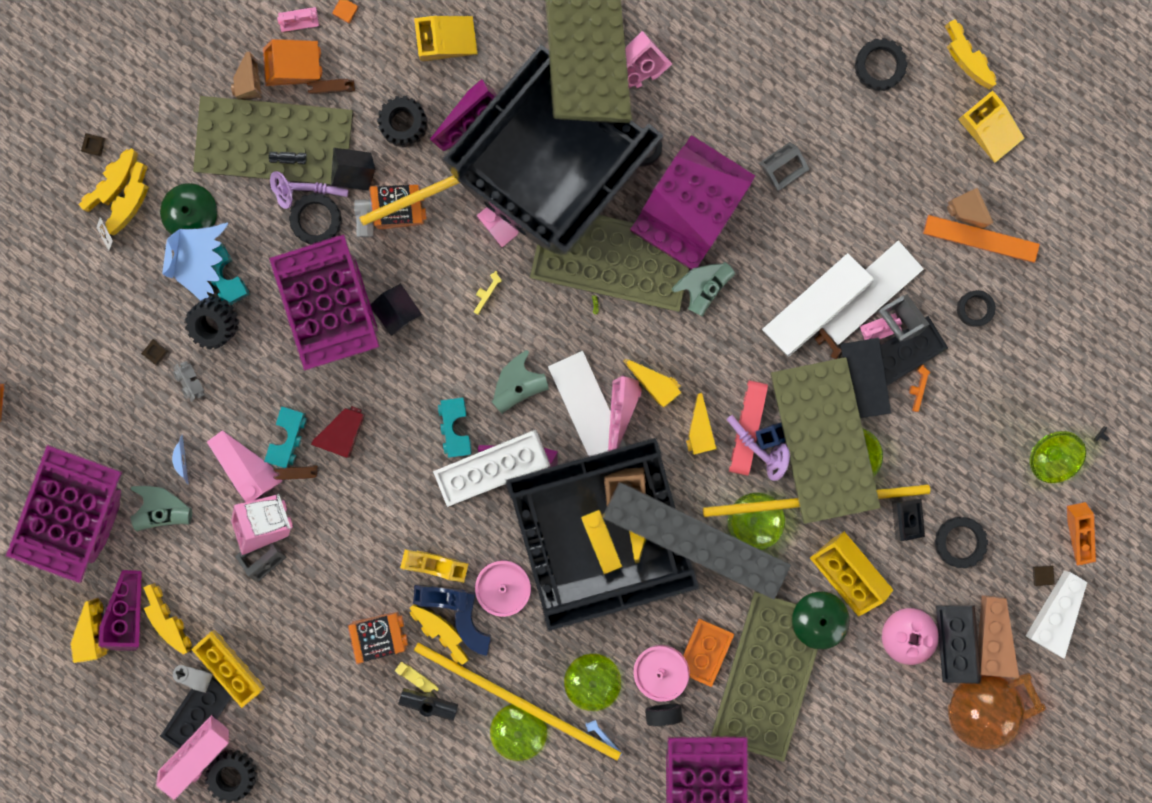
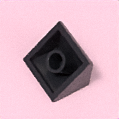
[331,148,376,191]
[370,283,423,336]
[892,499,925,541]

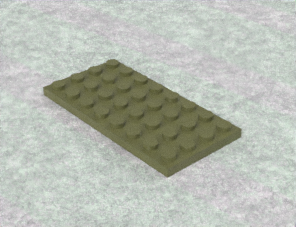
[545,0,632,123]
[193,96,353,185]
[530,215,689,312]
[770,357,880,524]
[710,591,826,762]

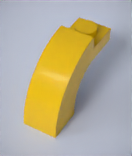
[400,549,468,583]

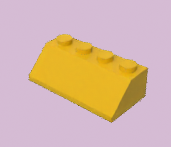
[810,531,893,617]
[191,630,265,708]

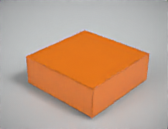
[332,0,359,24]

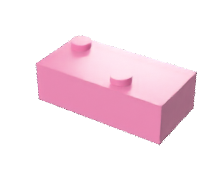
[156,715,229,800]

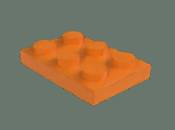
[683,618,734,687]

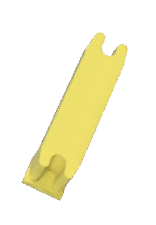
[474,271,502,315]
[395,662,439,693]

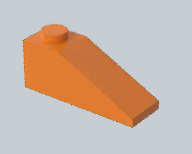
[1067,502,1096,566]

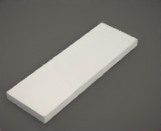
[822,241,923,345]
[762,253,874,357]
[548,351,626,456]
[433,430,550,507]

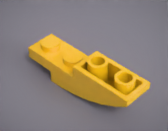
[945,19,996,89]
[78,148,138,212]
[105,162,149,236]
[143,583,192,655]
[409,604,469,665]

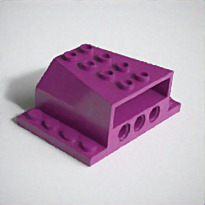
[630,135,755,270]
[269,235,380,371]
[6,445,122,583]
[666,736,748,803]

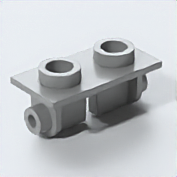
[173,361,204,402]

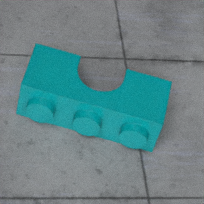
[211,243,250,305]
[438,397,472,458]
[264,406,308,468]

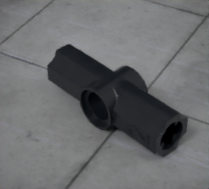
[398,688,459,721]

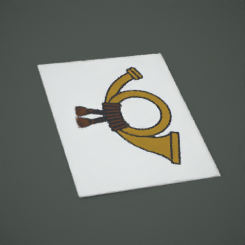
[96,218,113,250]

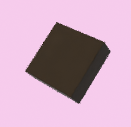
[81,133,105,157]
[141,339,169,366]
[1033,565,1055,586]

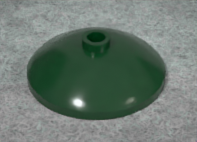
[160,183,218,235]
[792,591,850,650]

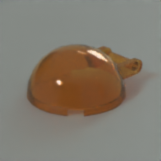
[948,673,1046,750]

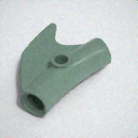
[672,262,735,317]
[492,350,549,414]
[131,486,192,532]

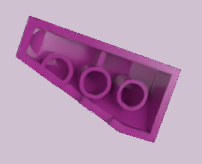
[430,79,497,151]
[98,570,142,651]

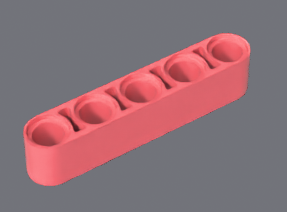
[729,380,768,476]

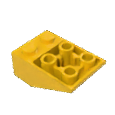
[414,16,478,61]
[958,91,1024,163]
[71,598,109,663]

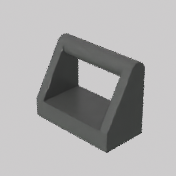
[759,142,809,191]
[878,294,930,342]
[235,542,287,582]

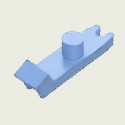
[586,720,622,756]

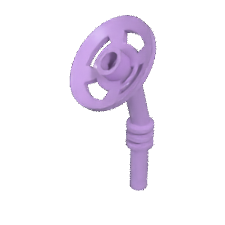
[270,171,349,209]
[726,415,790,481]

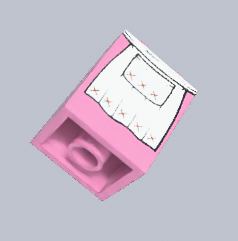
[231,494,292,555]

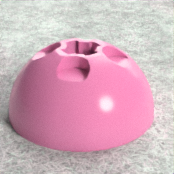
[882,608,939,665]

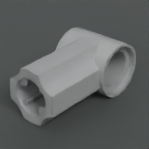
[354,199,374,237]

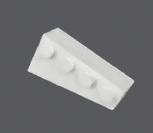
[1026,571,1087,659]

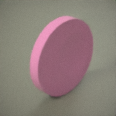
[475,560,531,617]
[634,645,690,702]

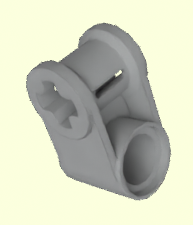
[173,665,213,693]

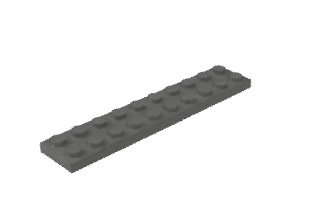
[602,482,791,599]

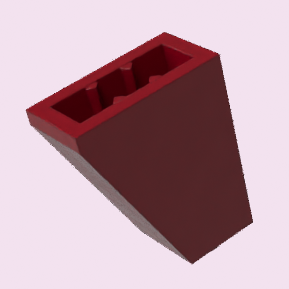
[311,406,365,458]

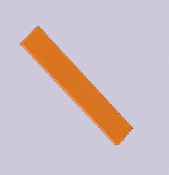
[923,215,1040,263]

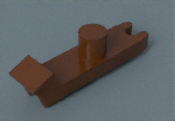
[307,79,355,94]
[814,328,842,360]
[273,465,318,480]

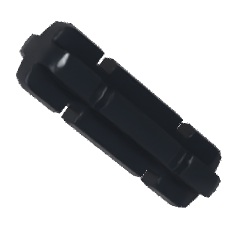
[268,152,307,165]

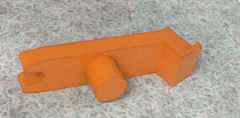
[909,365,930,412]

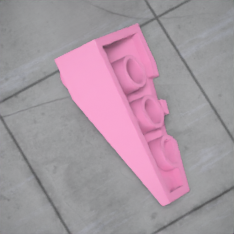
[625,31,672,88]
[477,207,519,247]
[608,376,642,451]
[207,431,282,502]

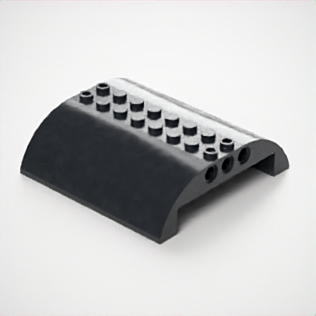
[442,44,664,255]
[505,437,700,632]

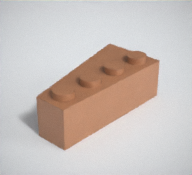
[978,595,1019,678]

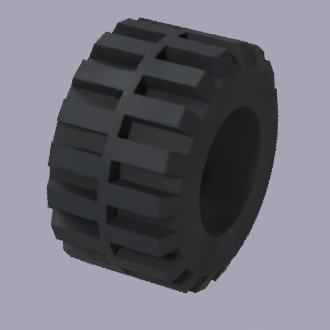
[377,96,428,148]
[185,296,239,350]
[205,750,258,803]

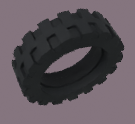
[854,38,908,91]
[289,193,342,245]
[934,517,988,568]

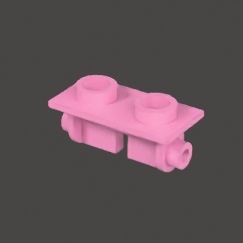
[277,7,319,32]
[859,313,902,340]

